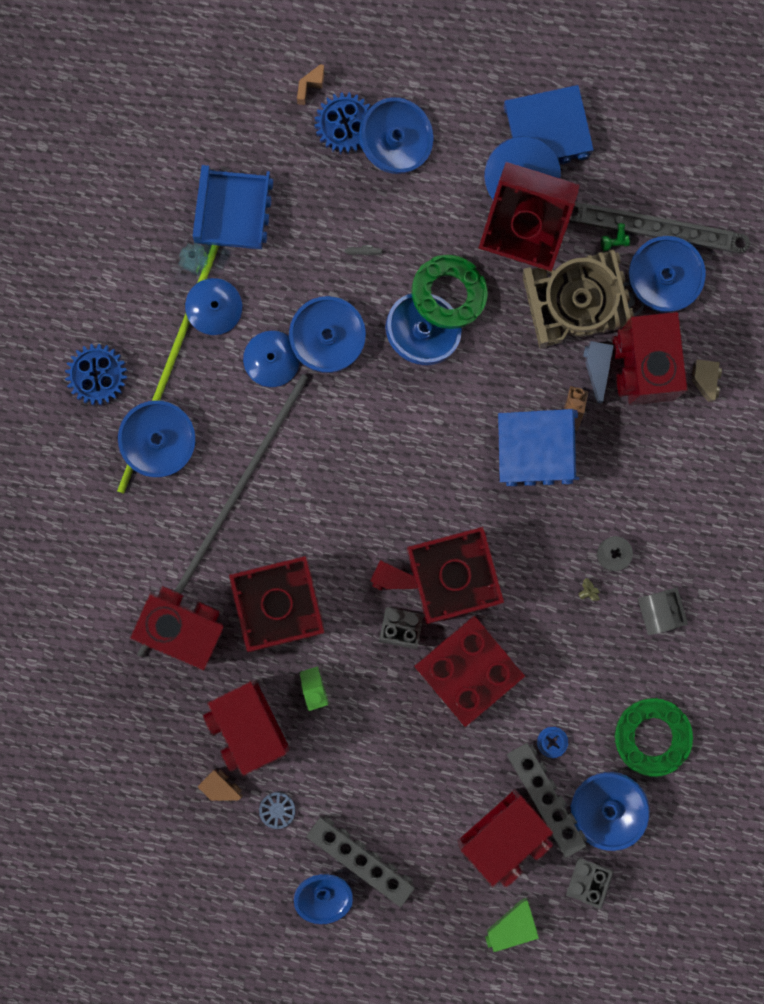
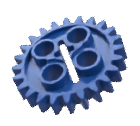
[315,92,370,154]
[65,344,128,406]

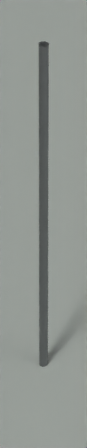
[137,374,309,658]

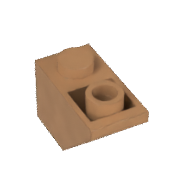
[563,386,589,431]
[197,769,242,801]

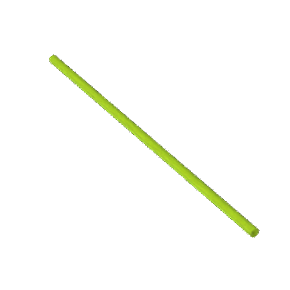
[117,245,219,494]

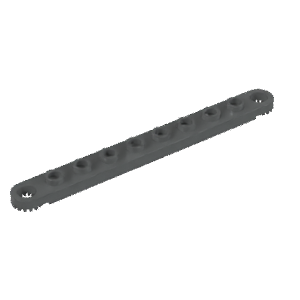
[569,202,750,254]

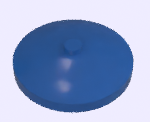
[359,97,433,174]
[484,136,561,199]
[628,236,706,313]
[386,294,462,365]
[289,296,366,373]
[118,401,195,478]
[571,772,650,851]

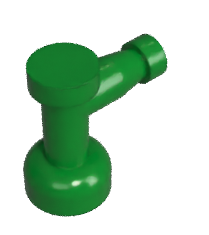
[600,223,630,252]

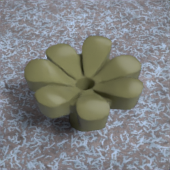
[579,578,600,601]

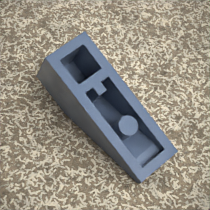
[583,341,613,404]

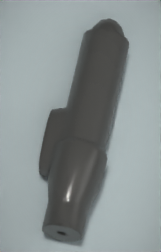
[345,245,382,256]

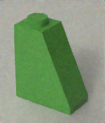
[300,666,329,711]
[485,898,539,952]

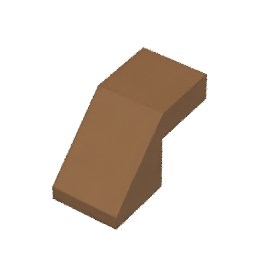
[297,64,325,105]

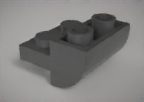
[638,587,688,635]
[379,607,423,650]
[566,858,614,909]

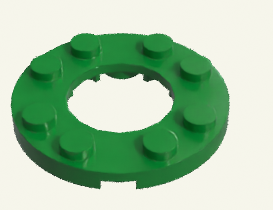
[411,255,488,329]
[614,698,693,777]

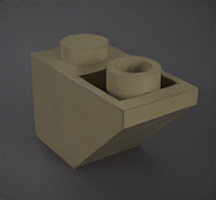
[691,359,722,402]

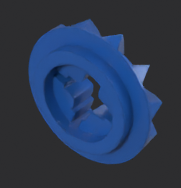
[537,727,568,758]

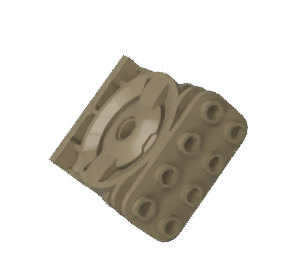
[522,249,634,349]

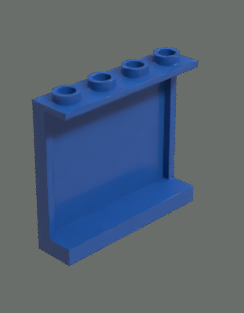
[504,85,593,164]
[193,165,273,250]
[498,409,580,486]

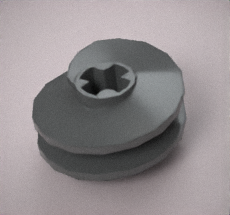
[597,536,633,571]

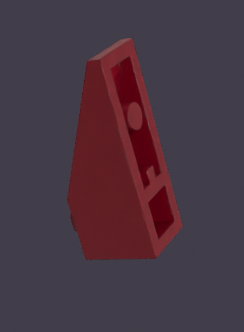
[370,560,432,591]

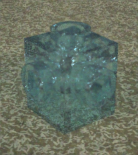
[178,243,208,275]

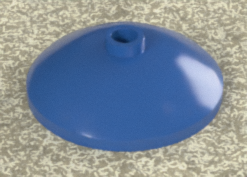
[185,278,242,335]
[243,331,300,387]
[294,874,353,924]

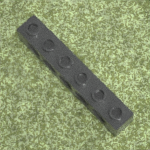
[506,743,587,858]
[306,816,415,907]

